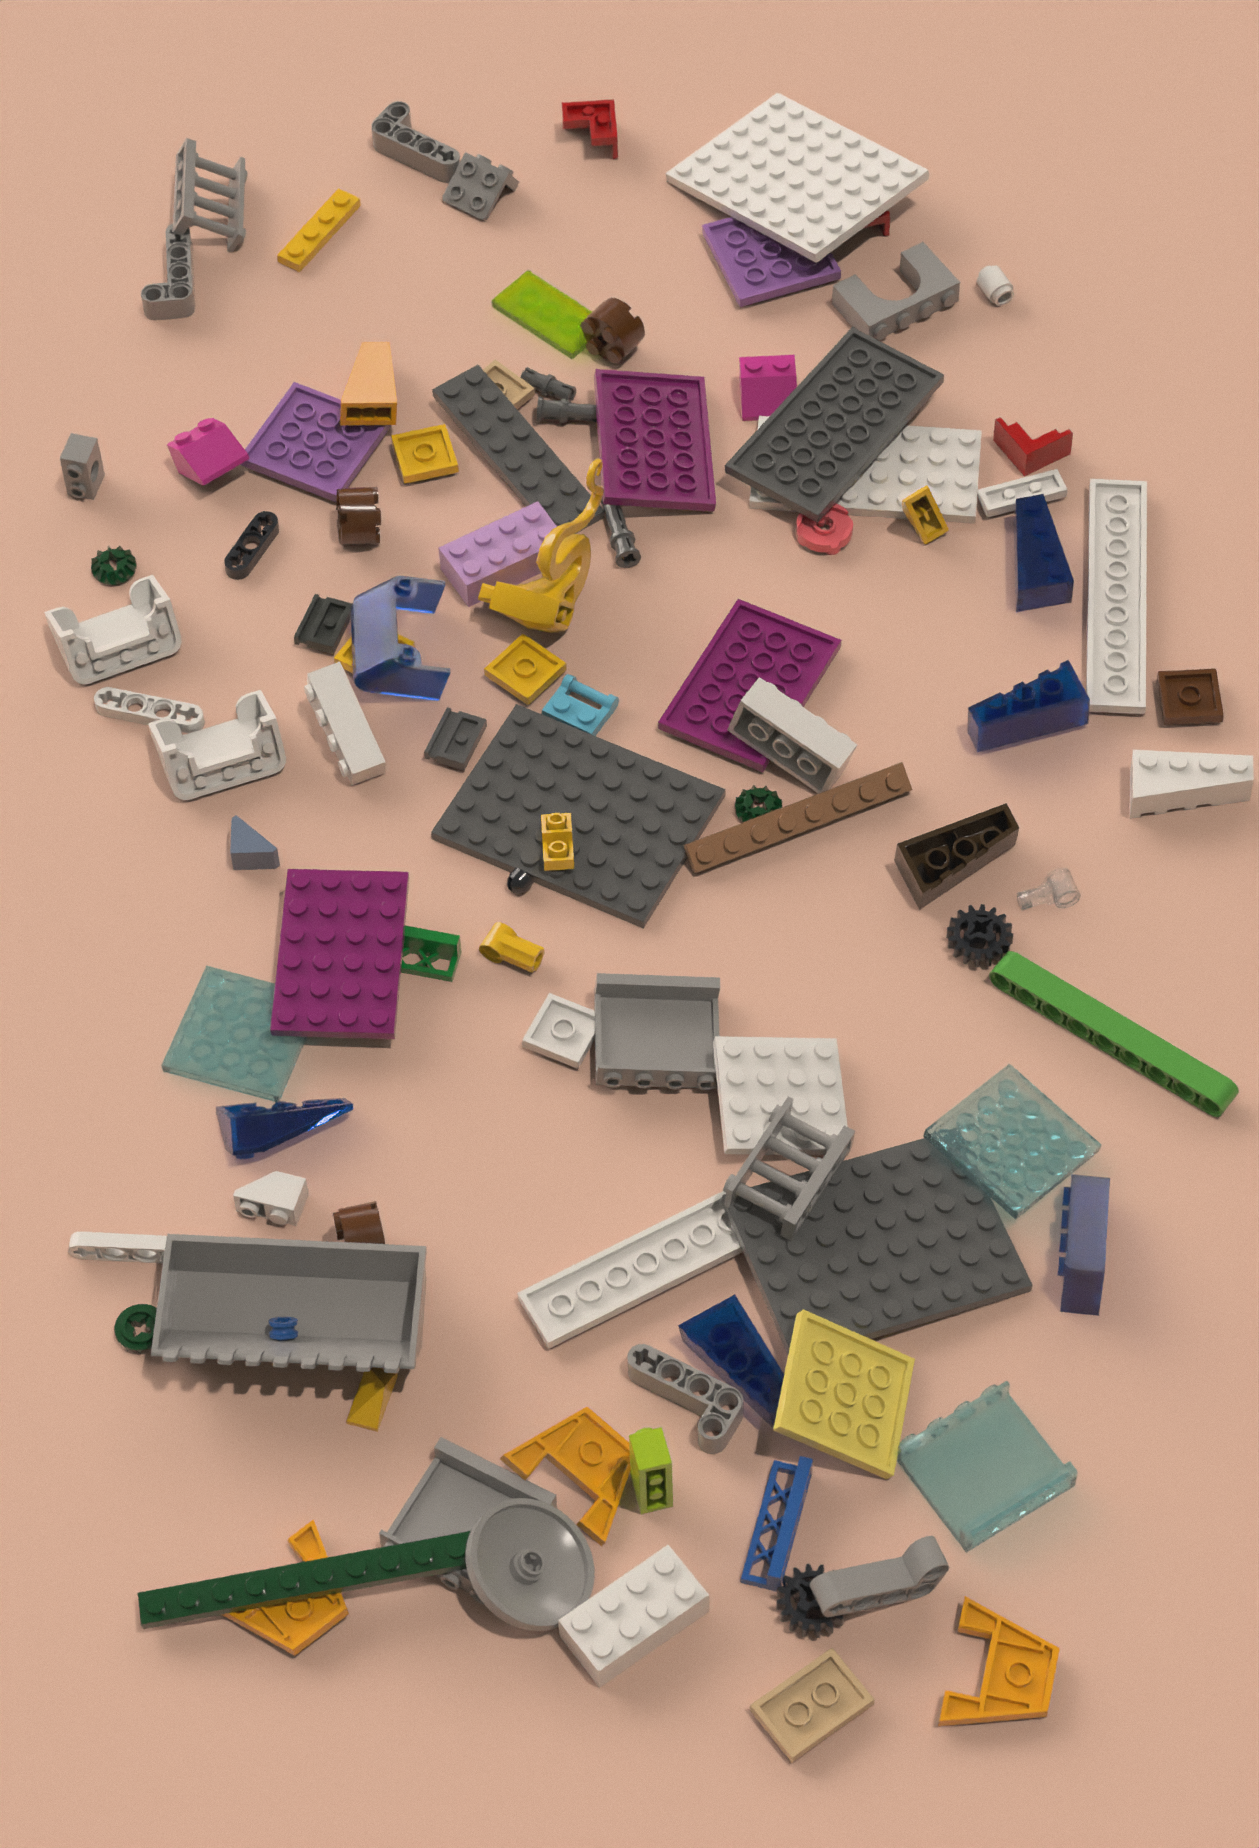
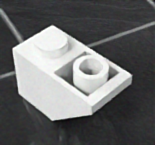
[233,1171,309,1226]

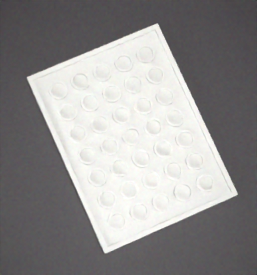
[666,93,929,263]

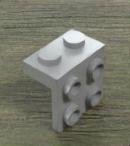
[443,152,519,220]

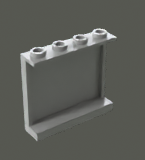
[594,973,720,1090]
[379,1437,557,1604]

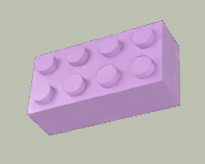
[439,501,557,607]

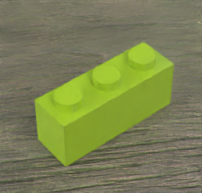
[629,1427,673,1514]

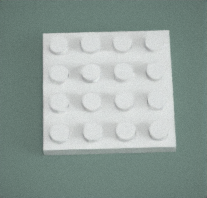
[713,1036,851,1156]

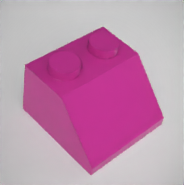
[739,355,797,421]
[166,418,250,486]

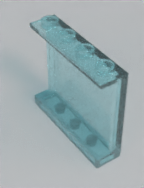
[897,1381,1078,1553]

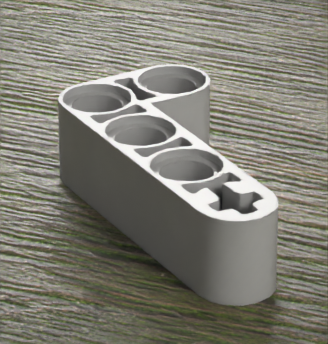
[371,101,460,184]
[141,223,195,320]
[627,1344,743,1454]
[810,1536,950,1617]

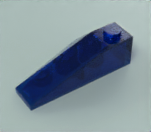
[216,1098,353,1159]

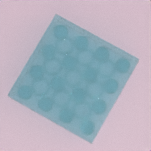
[161,965,307,1103]
[923,1063,1101,1220]

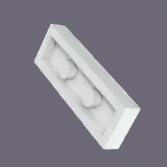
[977,469,1067,518]

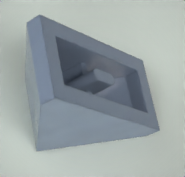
[230,815,280,870]

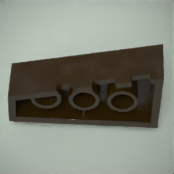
[894,803,1020,910]

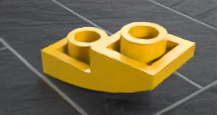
[541,813,574,871]

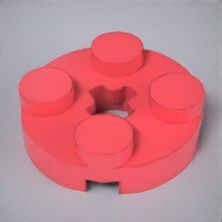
[796,503,853,555]

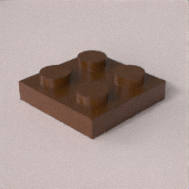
[1157,668,1224,725]

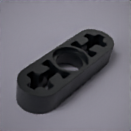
[224,511,279,580]

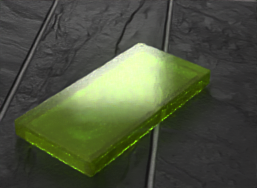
[491,270,592,359]

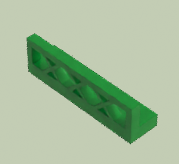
[401,925,462,982]

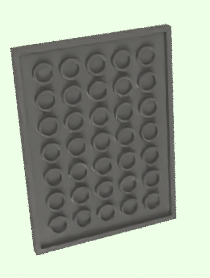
[431,704,726,929]
[721,1129,1033,1354]

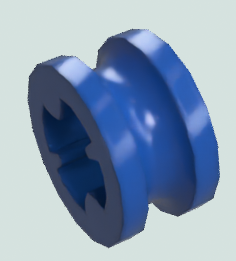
[268,1317,298,1340]

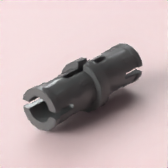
[520,367,577,403]

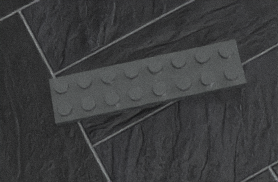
[432,365,605,534]

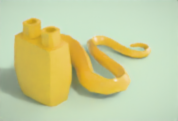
[478,458,604,633]

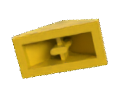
[902,485,949,545]

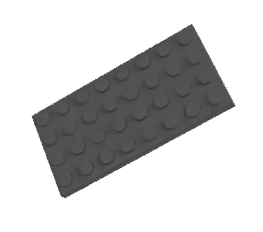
[725,327,944,523]

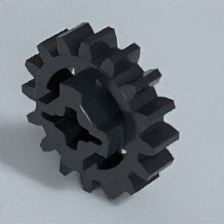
[946,904,1014,967]
[776,1563,848,1638]

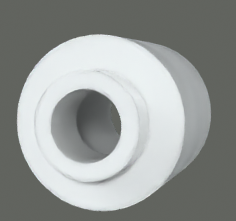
[977,265,1014,306]

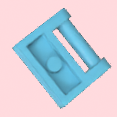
[542,674,619,736]

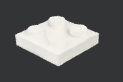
[522,993,595,1069]

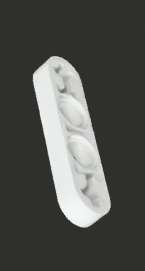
[94,687,205,733]
[68,1232,167,1264]

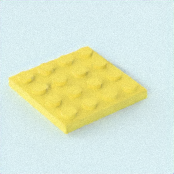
[773,1309,915,1479]

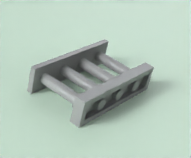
[173,138,248,253]
[723,1096,855,1241]

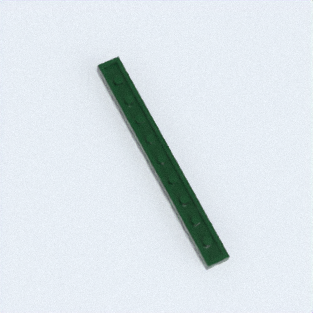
[138,1531,471,1629]

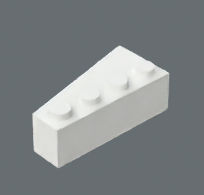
[304,662,386,786]
[1130,750,1254,819]

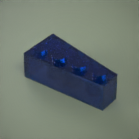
[1014,494,1074,612]
[967,660,1090,752]
[1057,1174,1110,1316]
[678,1294,784,1429]

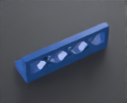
[741,1456,813,1592]

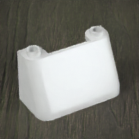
[44,575,182,684]
[148,690,286,800]

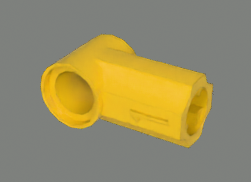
[479,922,545,973]

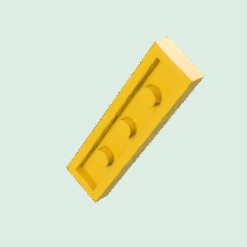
[277,188,361,272]

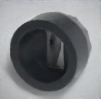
[507,868,533,894]

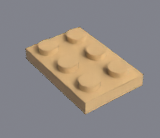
[750,1648,875,1763]

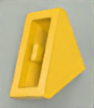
[346,1367,398,1432]

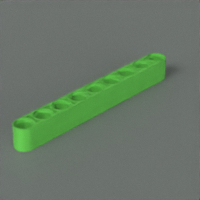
[989,951,1239,1117]

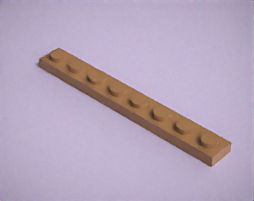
[683,762,913,873]

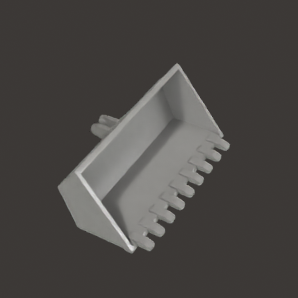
[151,1234,427,1373]

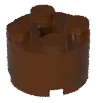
[580,298,645,364]
[336,487,381,545]
[333,1201,385,1244]

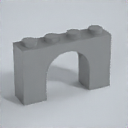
[832,242,960,340]

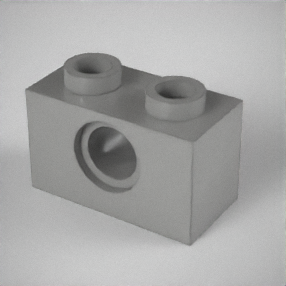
[60,433,105,500]

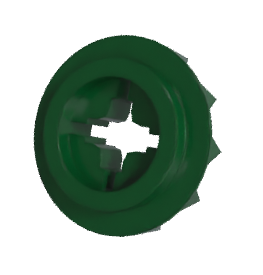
[91,546,137,585]
[735,785,782,822]
[114,1304,157,1353]

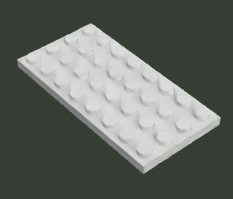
[749,416,982,524]

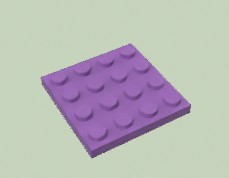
[702,217,841,307]
[240,382,392,502]

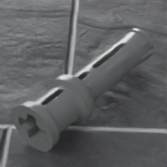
[537,396,597,423]
[601,497,641,568]

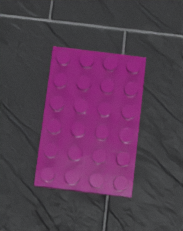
[594,369,716,512]
[658,599,842,772]
[270,869,410,1039]

